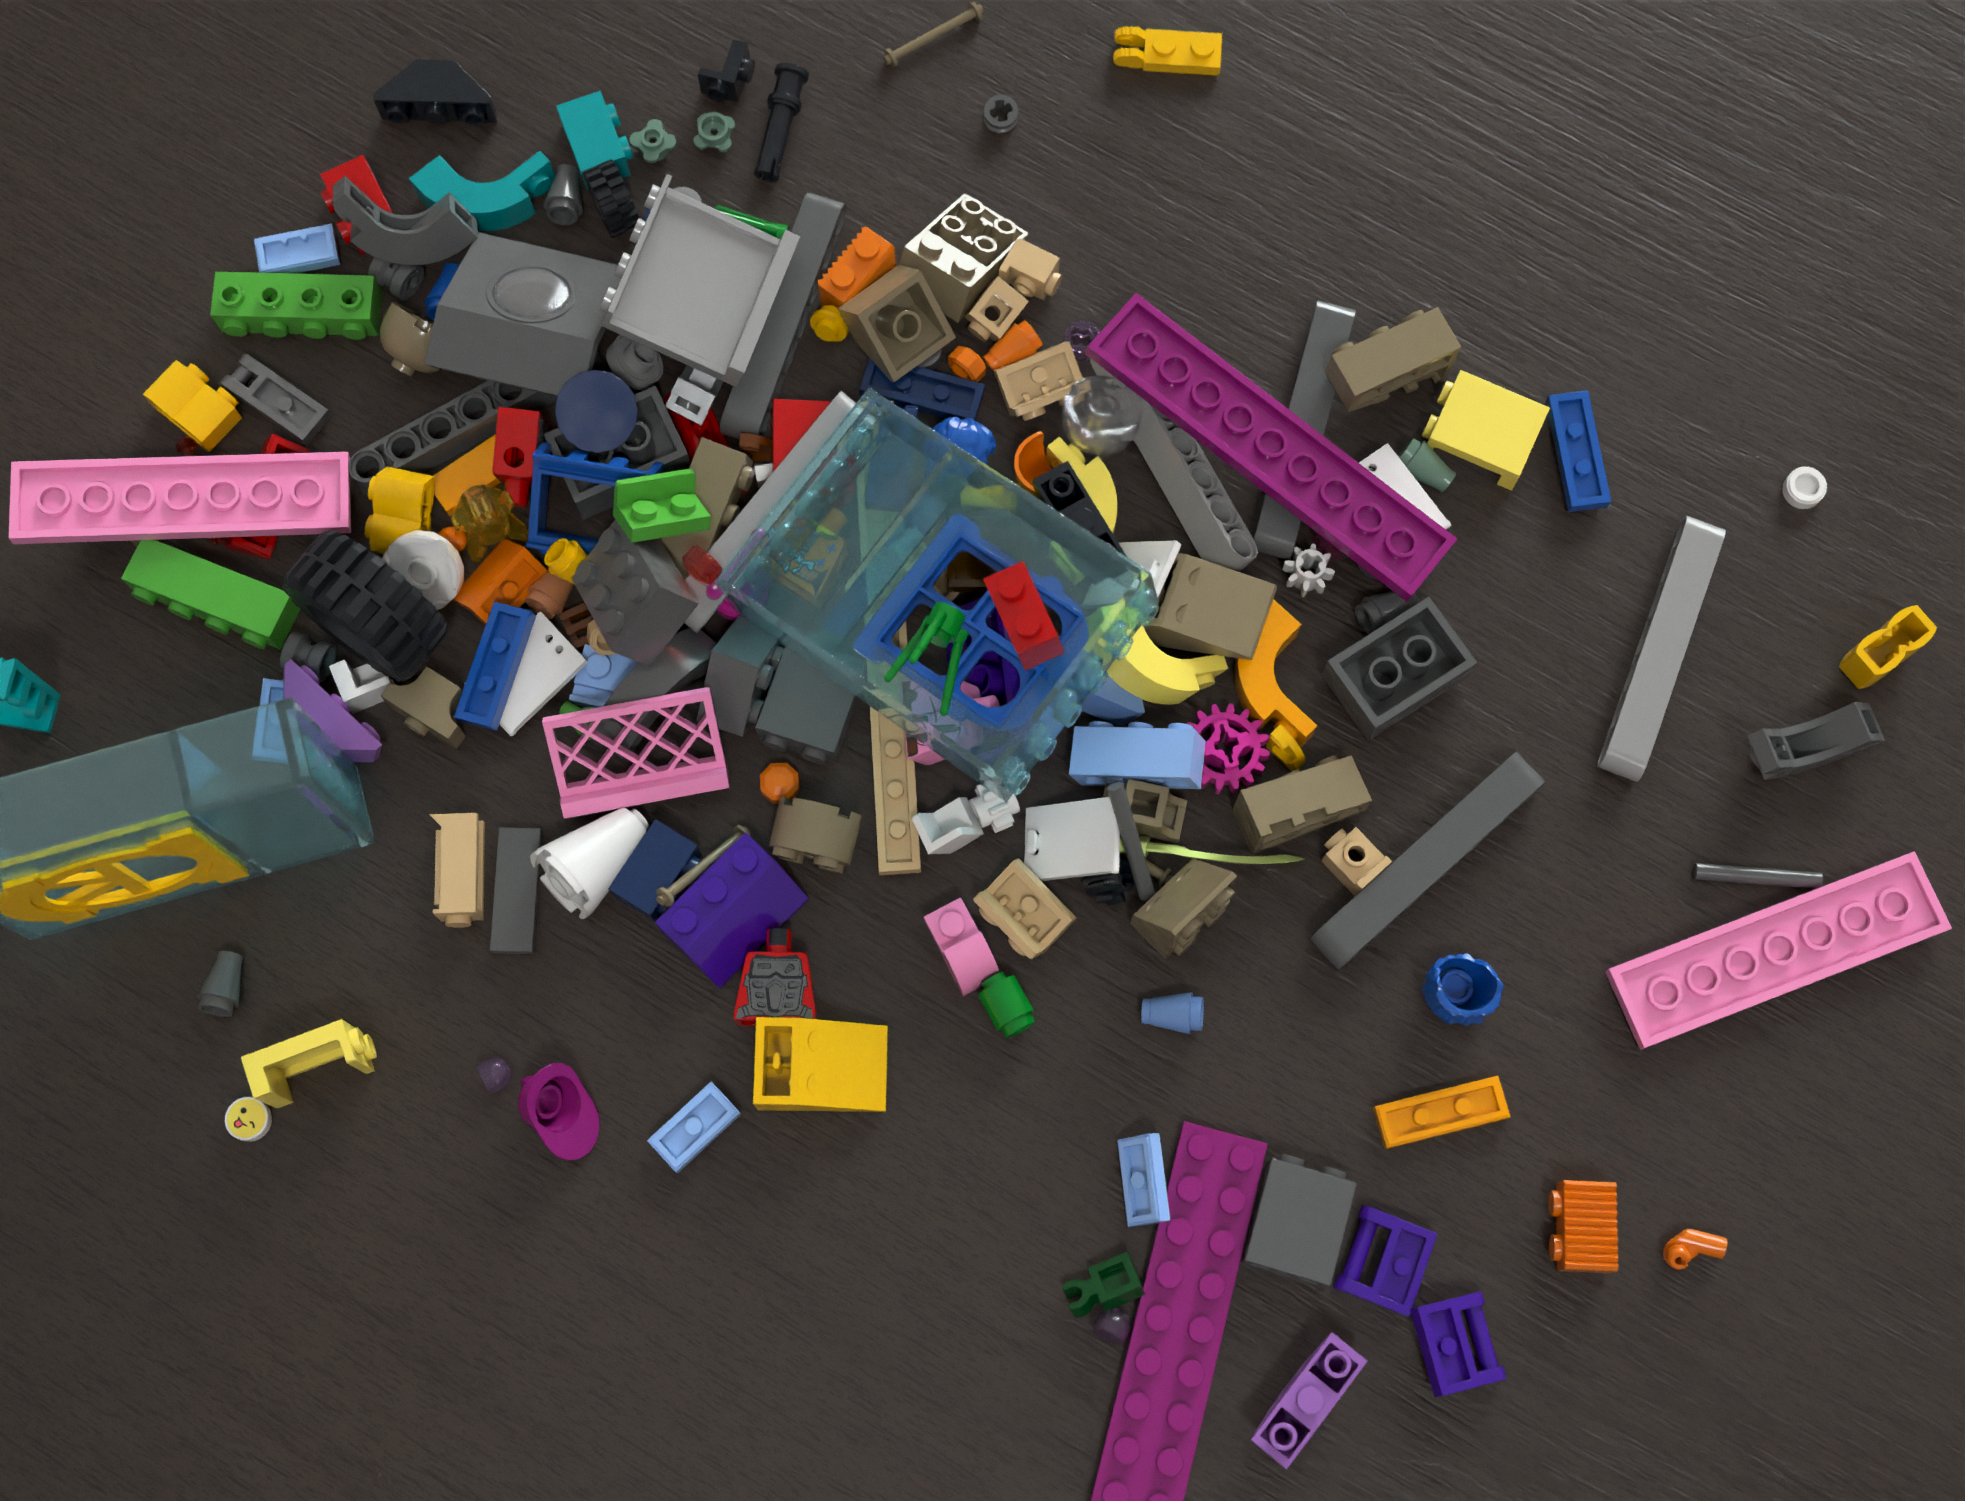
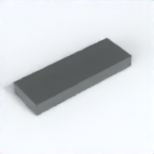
[490,827,543,954]

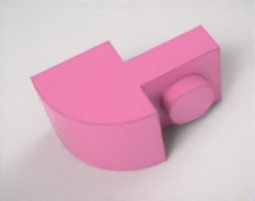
[923,898,1000,996]

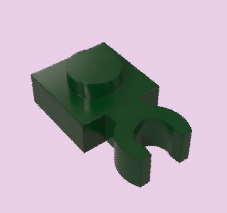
[1062,1251,1145,1318]

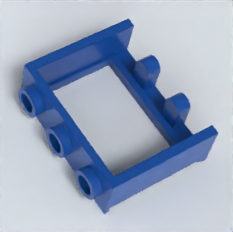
[526,442,663,556]

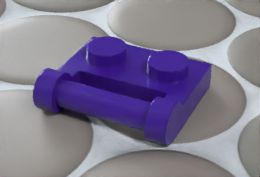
[1333,1205,1438,1317]
[1410,1291,1507,1397]

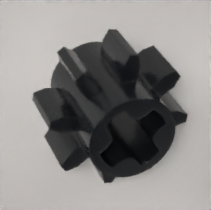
[1083,854,1135,906]

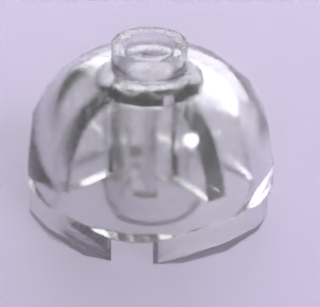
[1061,376,1144,456]

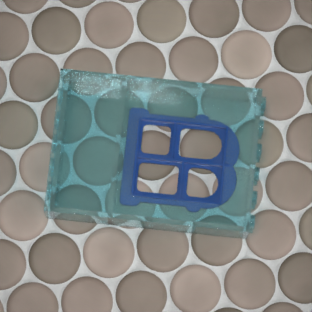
[714,388,1159,803]

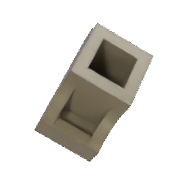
[381,666,466,750]
[1103,779,1188,844]

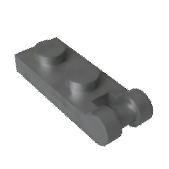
[219,353,332,446]

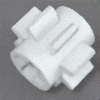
[1282,544,1335,597]
[969,778,1020,833]

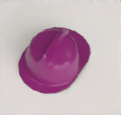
[518,1063,600,1160]

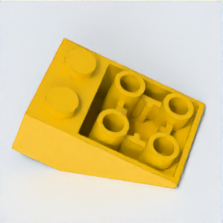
[753,1017,888,1112]

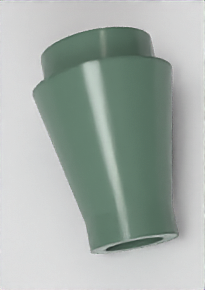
[1398,437,1456,493]

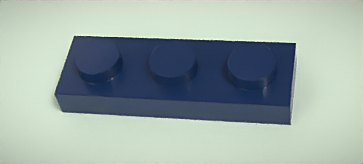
[859,357,985,421]

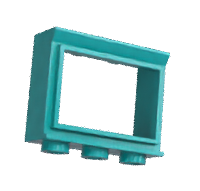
[0,658,61,733]

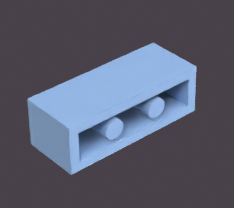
[1069,721,1206,789]

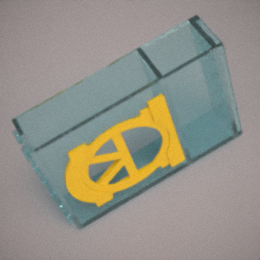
[0,697,375,940]

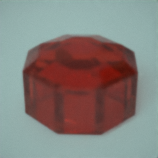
[682,545,723,586]

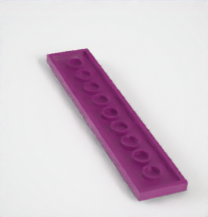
[1085,293,1457,602]
[1090,1121,1268,1501]

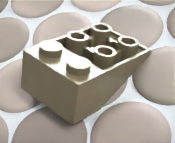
[899,193,1028,323]
[1138,553,1277,660]
[1130,858,1237,959]

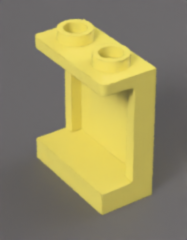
[1422,370,1550,491]
[241,1019,377,1109]

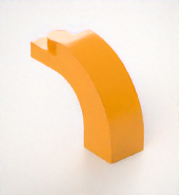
[1234,599,1318,747]

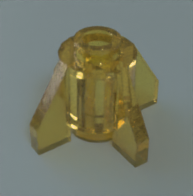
[451,485,529,563]

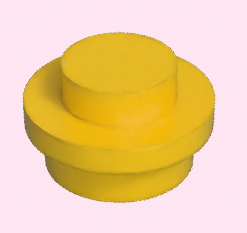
[810,305,849,342]

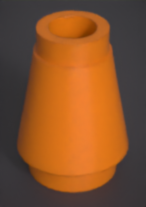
[982,320,1043,373]

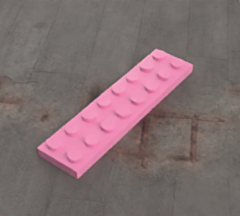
[9,452,351,544]
[1605,851,1952,1050]

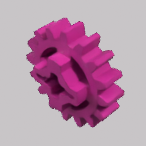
[1187,703,1270,794]

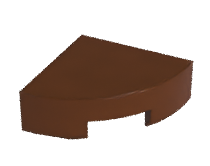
[739,433,772,463]

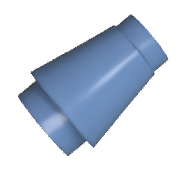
[1141,992,1204,1035]

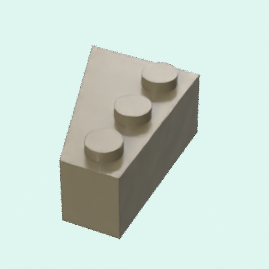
[1325,307,1462,412]
[1232,755,1372,855]

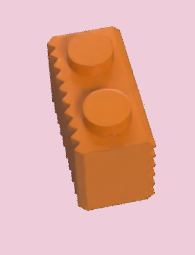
[818,227,896,308]
[1548,1180,1619,1273]

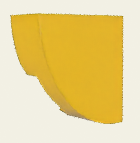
[1266,724,1306,771]

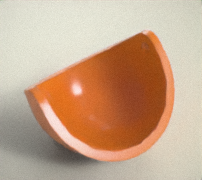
[1014,431,1052,500]

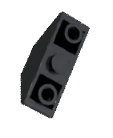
[373,59,498,125]
[1032,461,1132,587]

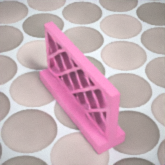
[542,687,729,819]

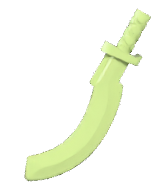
[1120,835,1305,864]

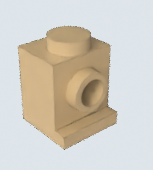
[999,237,1062,300]
[964,276,1029,342]
[1321,827,1392,896]

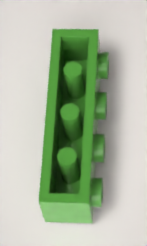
[210,272,383,340]
[121,539,301,650]

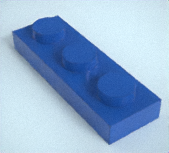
[1545,390,1611,512]
[454,602,537,731]

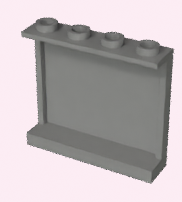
[599,174,800,387]

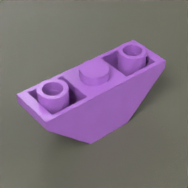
[283,659,382,762]
[1250,1332,1367,1469]

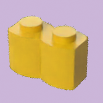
[143,360,242,452]
[365,467,435,554]
[1839,605,1937,689]

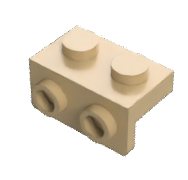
[993,341,1090,421]
[973,858,1077,959]

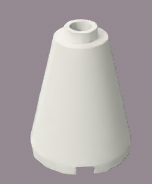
[530,807,649,919]

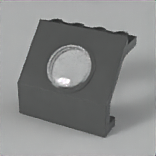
[425,232,621,397]

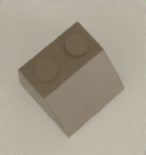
[837,265,956,382]

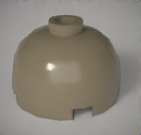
[380,302,441,376]

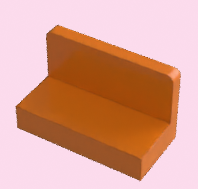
[453,539,548,626]

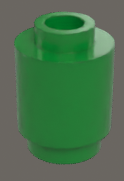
[978,972,1036,1039]

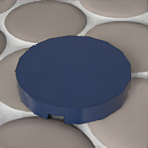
[554,370,638,453]

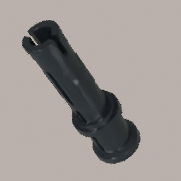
[754,63,809,182]

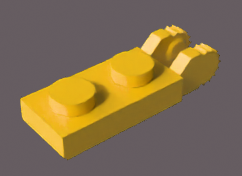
[1113,26,1222,75]

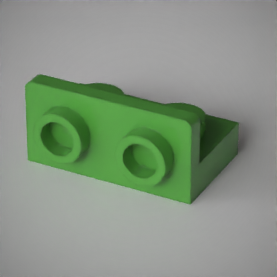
[613,469,711,543]

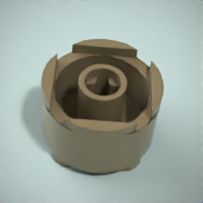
[768,797,862,874]

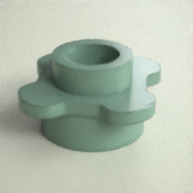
[694,112,735,152]
[630,119,677,163]

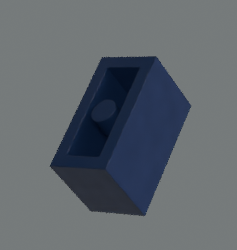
[608,819,702,923]

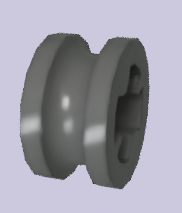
[983,94,1018,134]

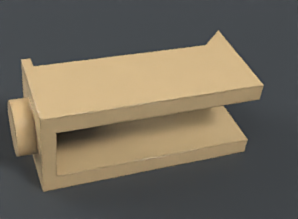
[429,813,485,928]

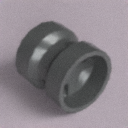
[368,257,425,301]
[280,631,337,683]

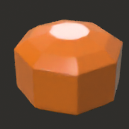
[948,346,986,382]
[760,763,800,805]

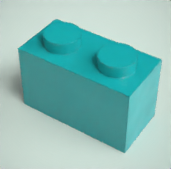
[556,91,633,190]

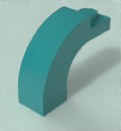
[409,151,555,231]

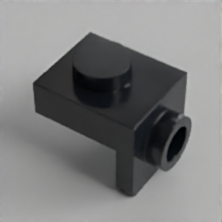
[698,39,755,103]

